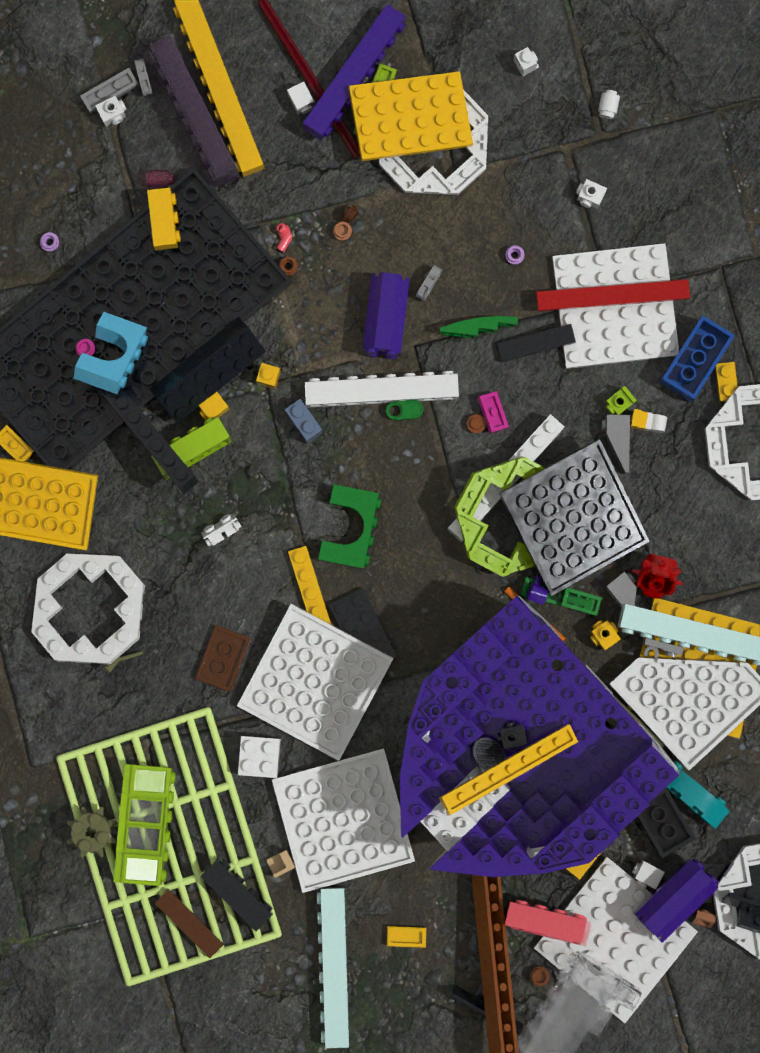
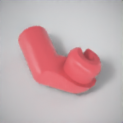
[276,223,292,253]

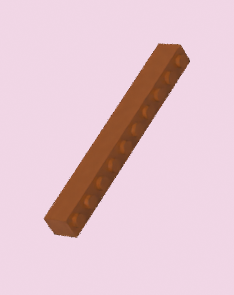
[471,875,519,1053]

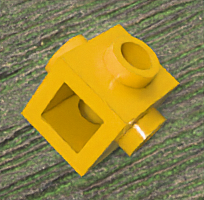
[590,620,621,651]

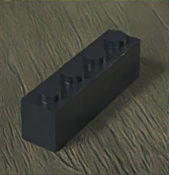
[200,859,273,931]

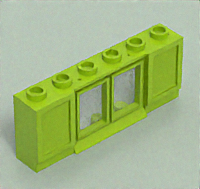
[114,764,176,886]

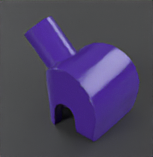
[526,576,548,605]

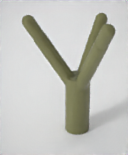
[104,651,143,673]

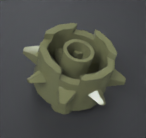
[67,807,117,858]

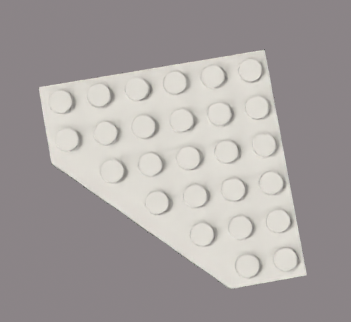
[609,658,760,771]

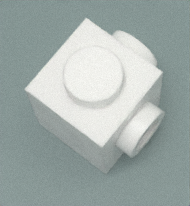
[95,96,127,127]
[576,179,607,210]

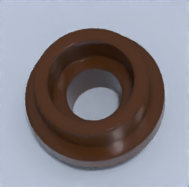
[342,205,359,223]

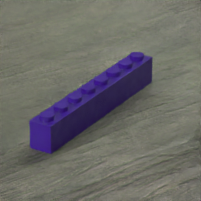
[302,4,406,141]

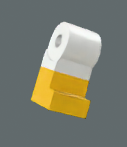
[630,409,667,433]

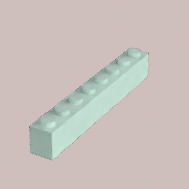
[617,604,760,666]
[317,887,349,1048]

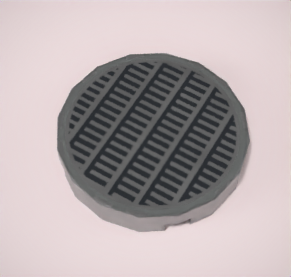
[470,737,507,773]

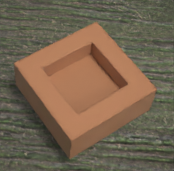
[692,910,716,928]

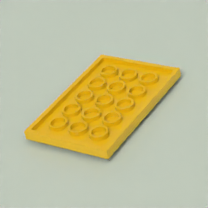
[348,71,473,161]
[0,458,98,550]

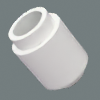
[598,90,620,119]

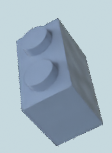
[285,399,323,444]

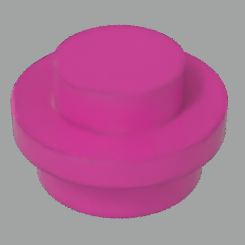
[76,339,95,356]

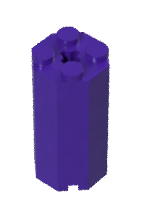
[363,272,410,360]
[633,859,719,943]

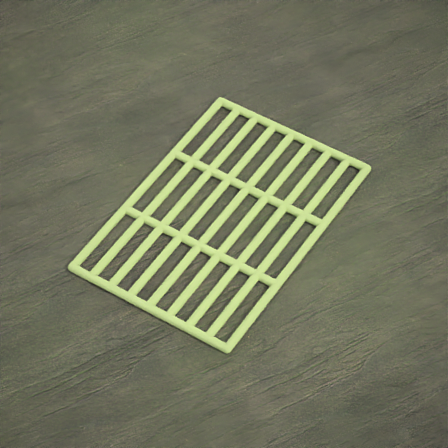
[56,707,282,986]

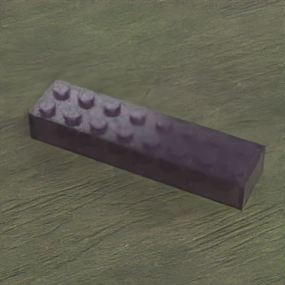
[148,35,239,187]

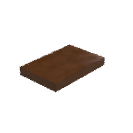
[195,625,251,692]

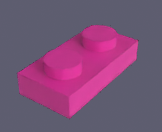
[477,391,509,434]

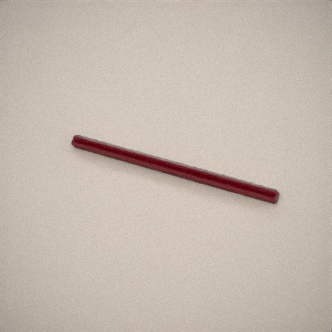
[258,0,360,159]

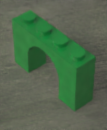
[318,484,382,570]

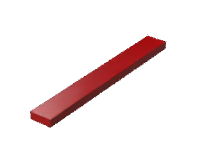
[536,279,690,312]

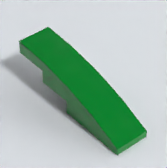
[439,316,518,339]
[520,577,602,616]

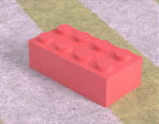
[505,900,591,947]

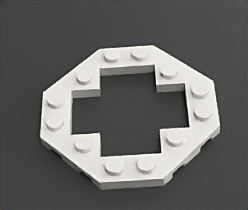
[379,91,488,195]
[704,384,760,501]
[31,554,145,665]
[713,843,760,959]

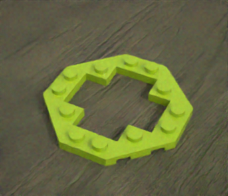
[454,456,544,577]

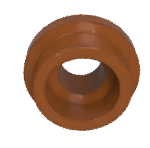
[279,257,298,276]

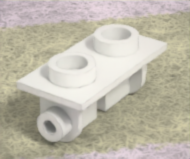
[201,513,242,546]

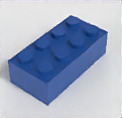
[659,315,735,403]

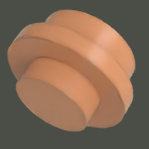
[333,222,352,241]

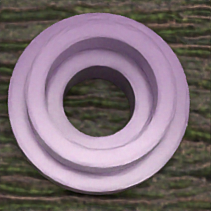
[40,232,59,252]
[505,245,524,265]

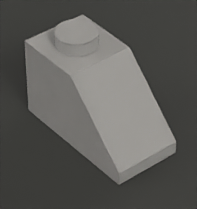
[605,572,637,608]

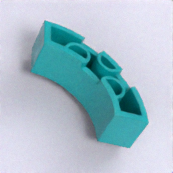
[666,760,730,829]

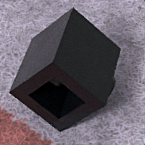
[497,721,528,749]

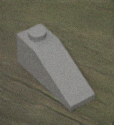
[602,415,630,474]

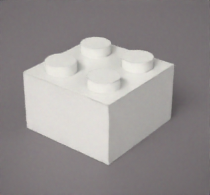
[238,736,281,778]

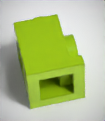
[605,386,637,415]

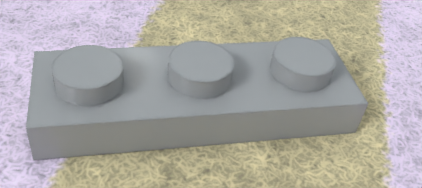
[80,68,139,114]

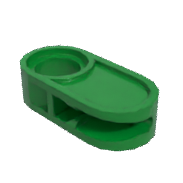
[386,400,423,421]

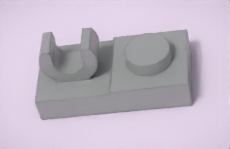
[643,638,684,659]

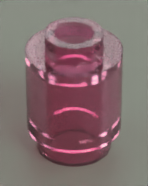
[146,170,174,189]

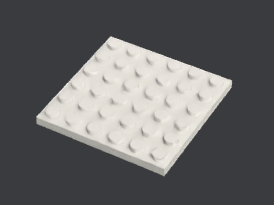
[552,243,679,369]
[237,603,394,761]
[272,748,415,893]
[533,857,698,1023]

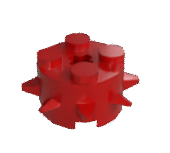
[632,553,684,599]

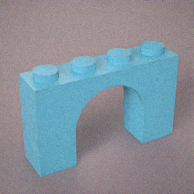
[74,312,148,394]

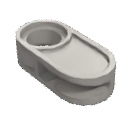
[134,58,153,96]
[415,265,443,302]

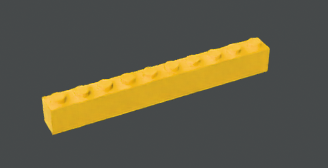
[173,0,264,177]

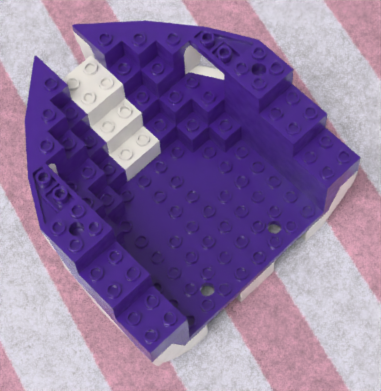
[400,595,680,877]

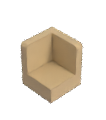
[267,850,295,878]

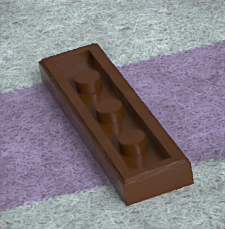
[155,889,224,958]

